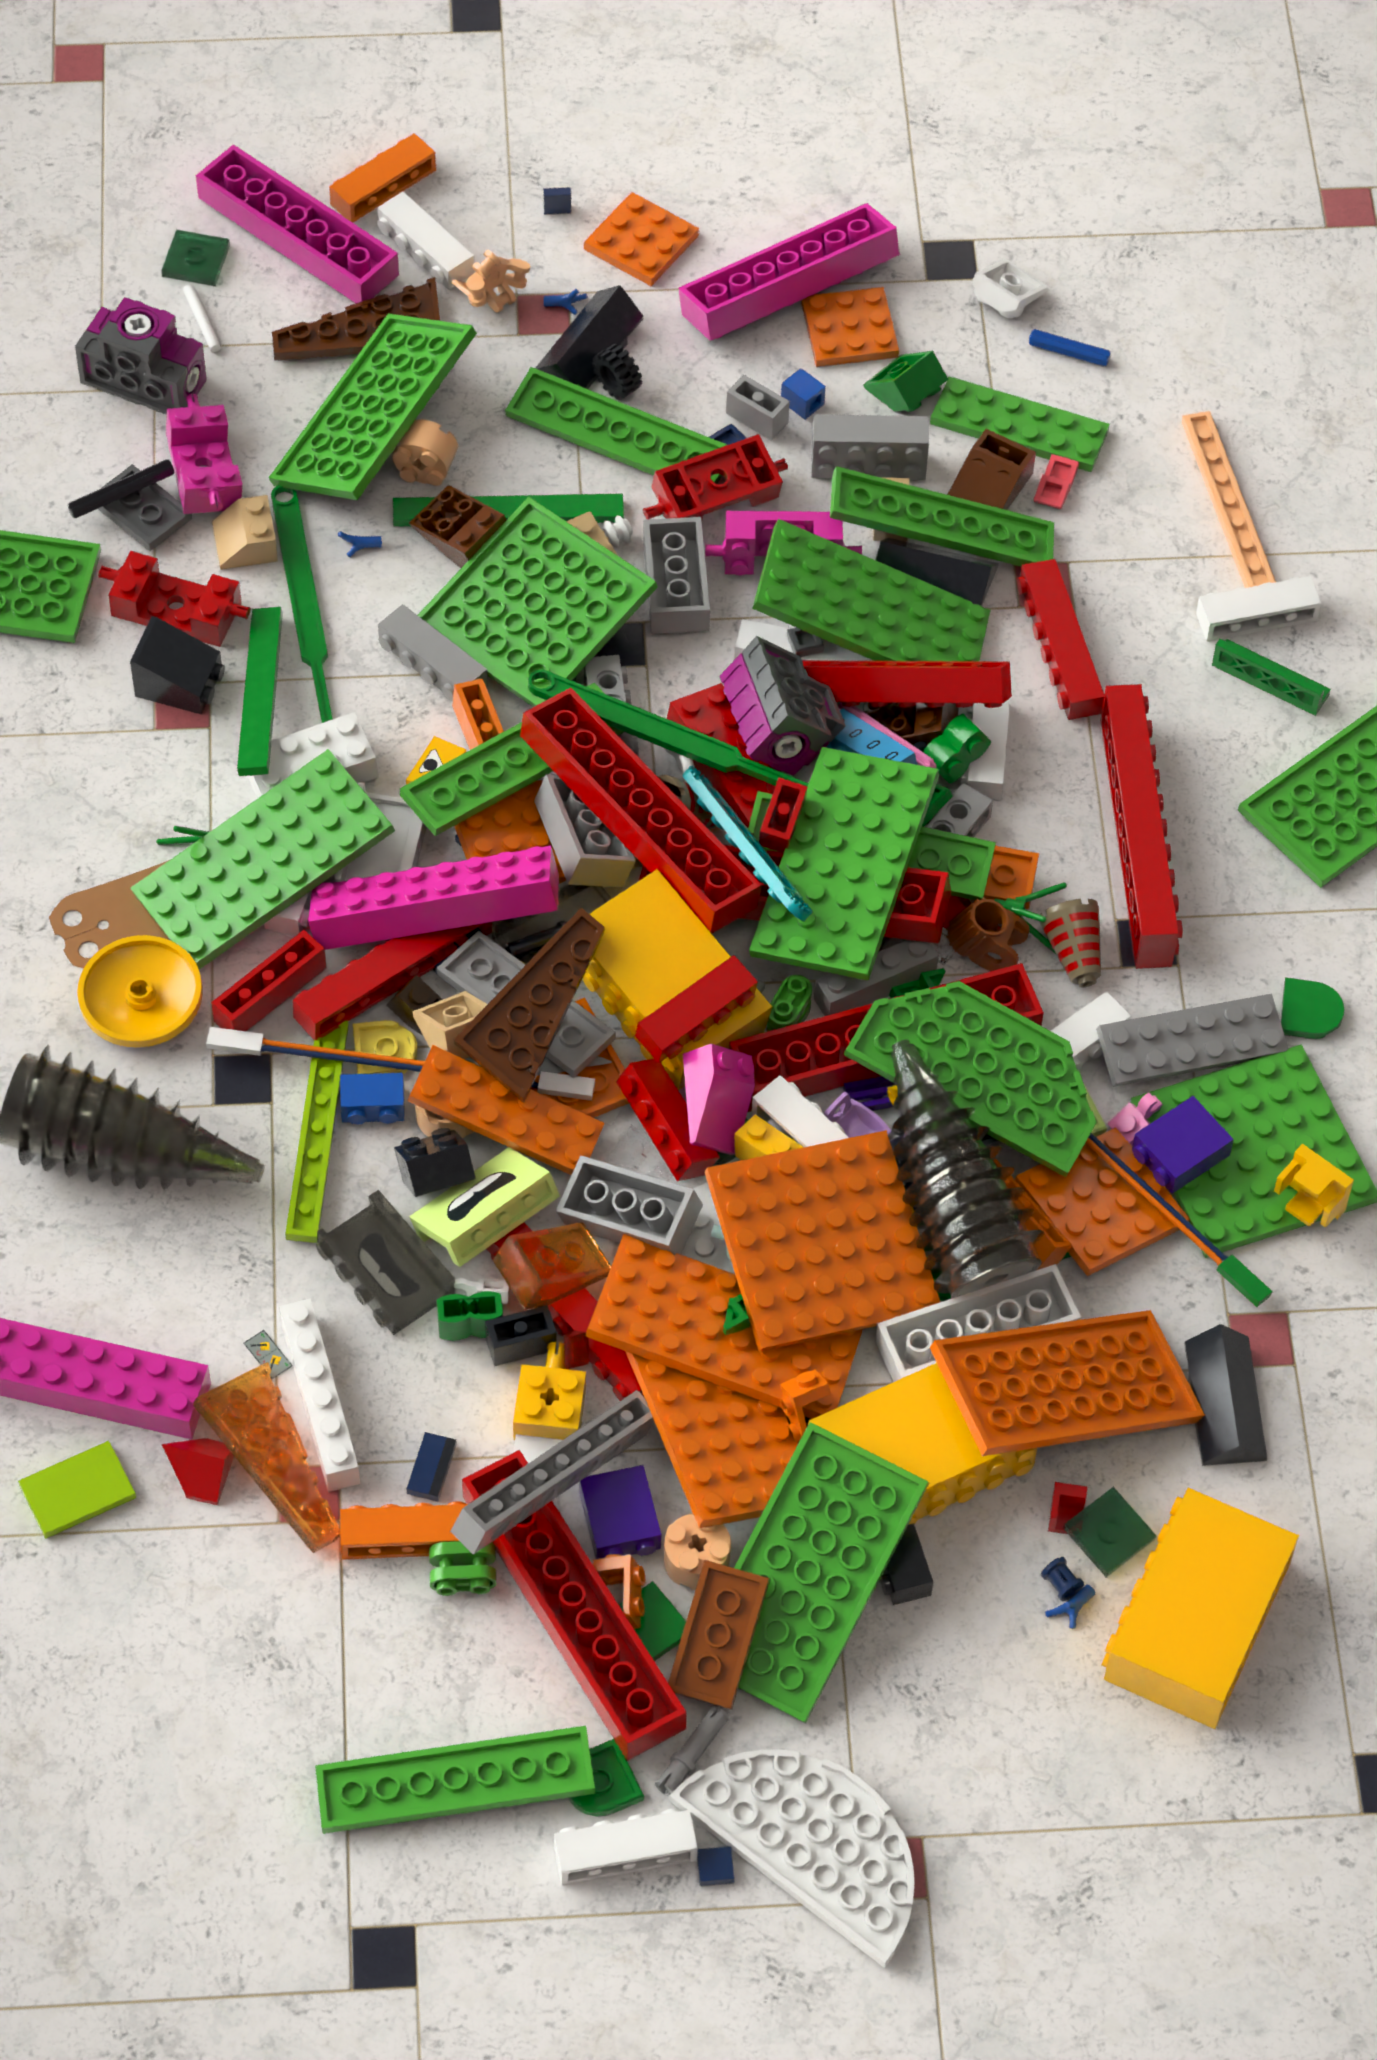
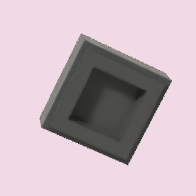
[787,627,824,657]

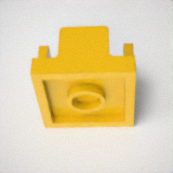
[1274,1144,1354,1228]

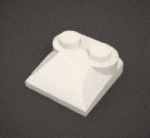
[972,259,1049,319]

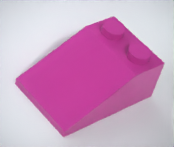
[683,1044,755,1155]

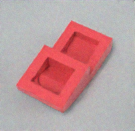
[1034,454,1079,509]

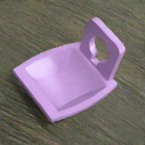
[824,1092,892,1138]

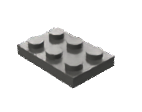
[98,464,192,551]

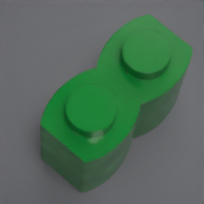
[923,713,992,784]
[436,1291,503,1341]

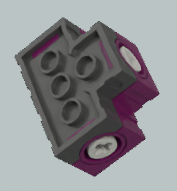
[75,297,207,414]
[719,636,846,776]

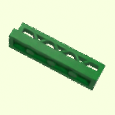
[1212,639,1331,716]

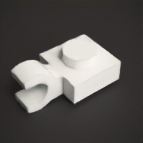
[454,1278,511,1304]

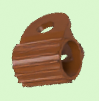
[946,897,1030,971]

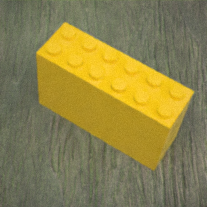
[583,869,772,1090]
[808,1363,1037,1525]
[1101,1487,1299,1729]

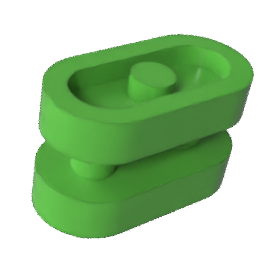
[766,975,812,1032]
[429,1541,497,1596]

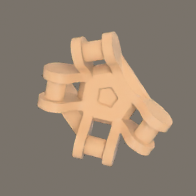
[452,250,531,313]

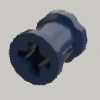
[1041,1557,1084,1601]

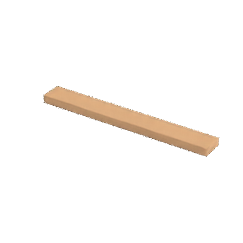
[1182,411,1276,588]

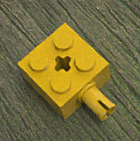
[513,1342,586,1440]

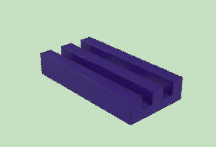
[843,1076,912,1111]

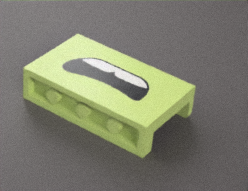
[409,1147,560,1267]

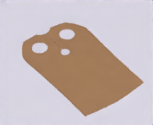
[49,860,169,968]

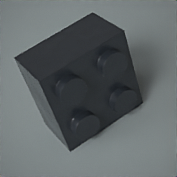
[394,1128,476,1197]

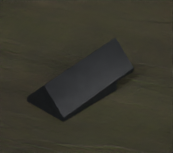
[535,285,643,389]
[875,538,999,606]
[1184,1324,1267,1466]

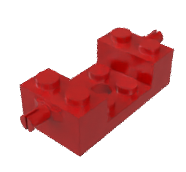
[643,434,788,521]
[99,551,251,647]

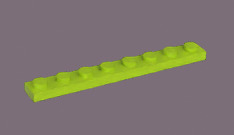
[285,1021,349,1243]

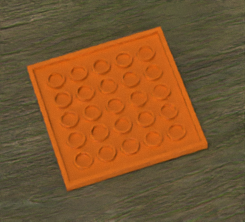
[705,1130,940,1352]

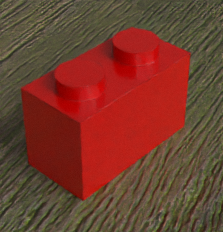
[758,777,808,853]

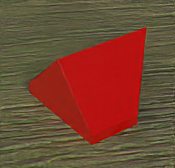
[162,1438,237,1506]

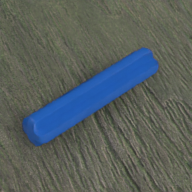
[1029,329,1111,366]

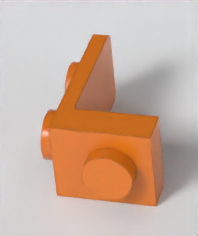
[780,1369,831,1443]
[593,1554,646,1629]

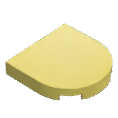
[352,1020,418,1074]

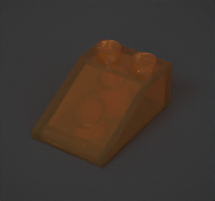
[493,1222,611,1310]

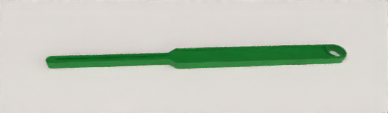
[271,485,332,723]
[528,670,809,786]

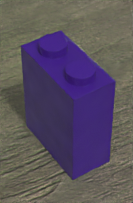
[1132,1096,1234,1194]
[579,1465,661,1559]

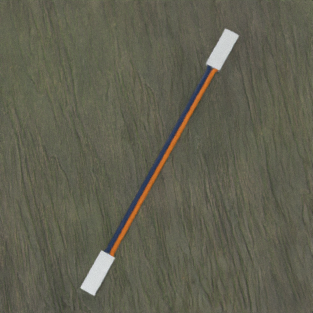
[206,1027,595,1101]

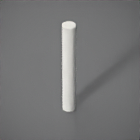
[183,284,221,353]

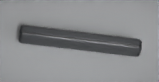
[68,459,174,518]

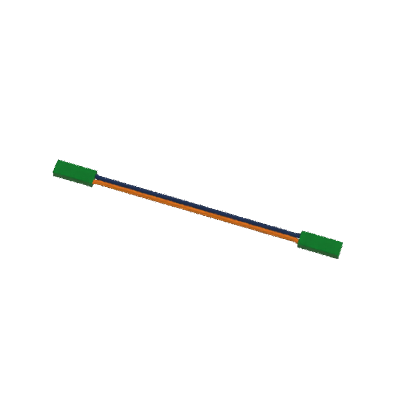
[1086,1133,1273,1307]

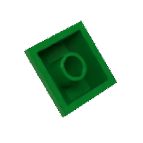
[863,351,949,413]

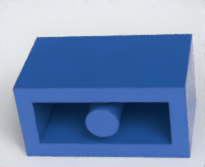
[340,1073,405,1125]

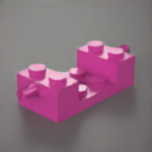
[166,394,243,514]
[705,511,862,576]

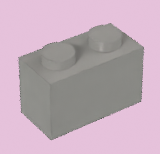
[726,374,790,440]

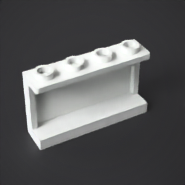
[330,782,427,883]

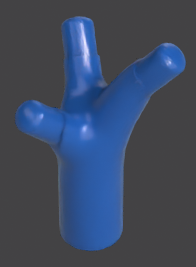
[543,289,588,315]
[338,531,382,557]
[1045,1585,1095,1629]

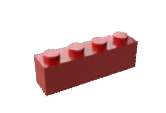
[211,930,326,1031]
[635,955,758,1063]
[616,1058,720,1181]

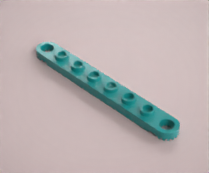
[682,766,813,921]

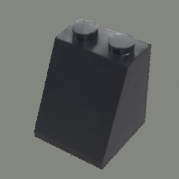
[130,616,225,715]

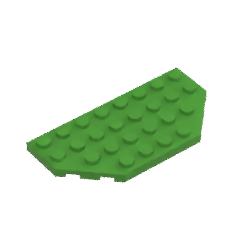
[844,981,1097,1178]

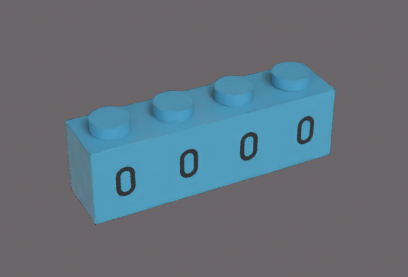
[826,708,918,765]

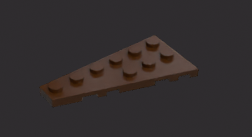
[272,277,440,361]
[454,908,605,1103]

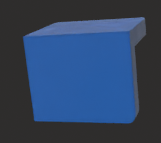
[781,369,826,420]

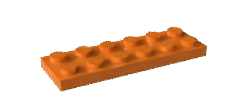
[407,1045,605,1175]

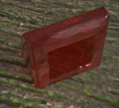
[564,1330,589,1369]

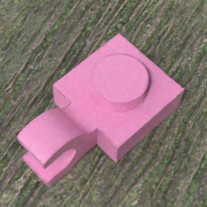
[1107,1092,1163,1146]

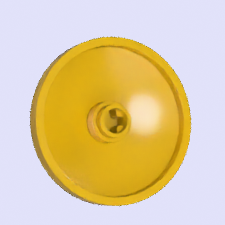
[77,935,203,1048]

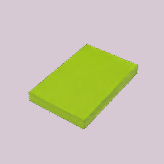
[18,1440,136,1539]

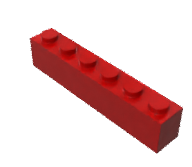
[1017,559,1104,720]

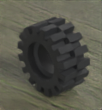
[592,344,643,400]

